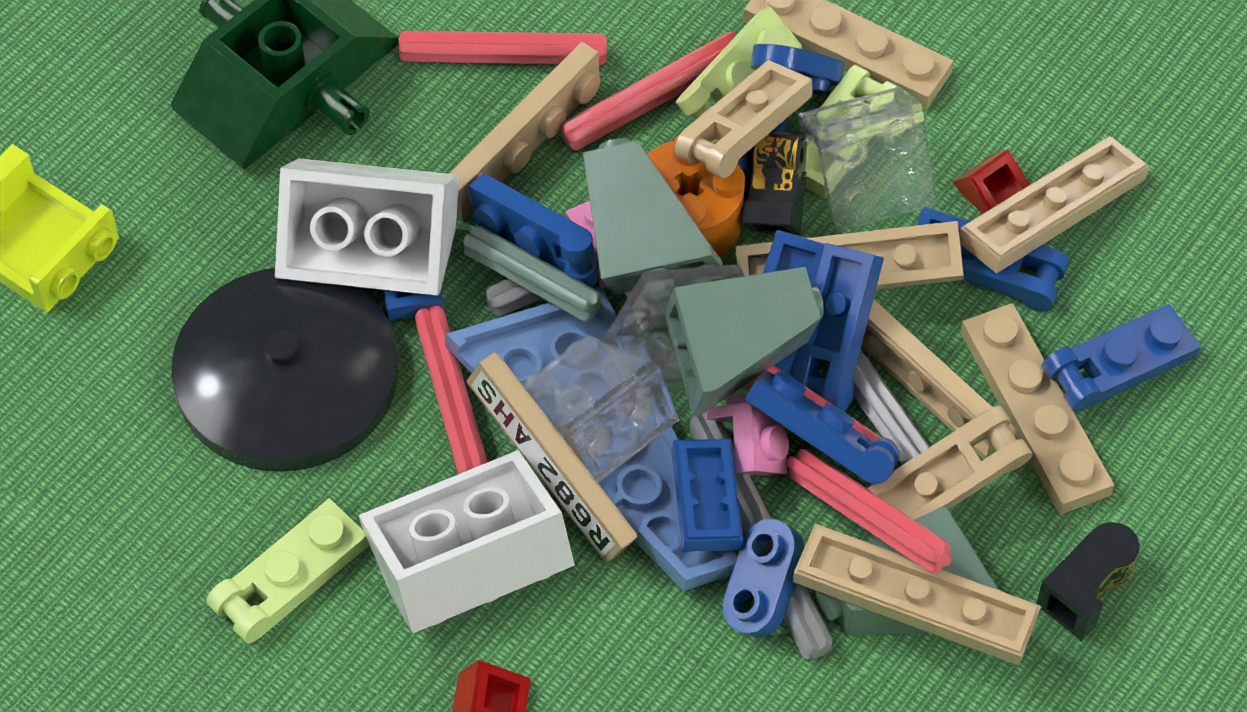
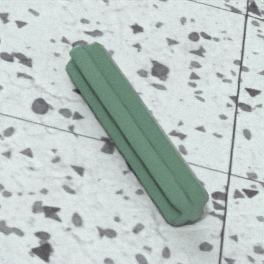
[463,226,603,322]

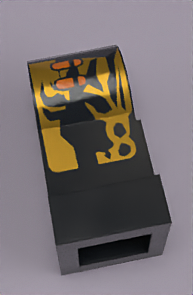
[741,130,807,235]
[1036,522,1140,641]

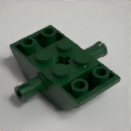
[171,0,399,170]

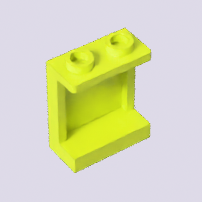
[0,144,120,313]

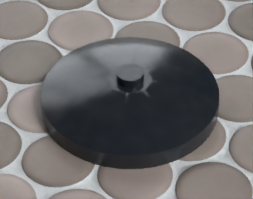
[172,268,398,472]

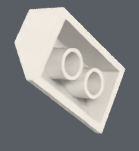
[275,158,459,295]
[358,450,575,633]

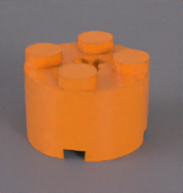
[647,135,745,258]

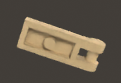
[675,60,812,178]
[867,405,1033,520]

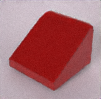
[953,149,1030,214]
[452,660,531,712]

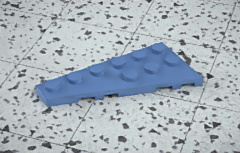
[445,287,737,591]

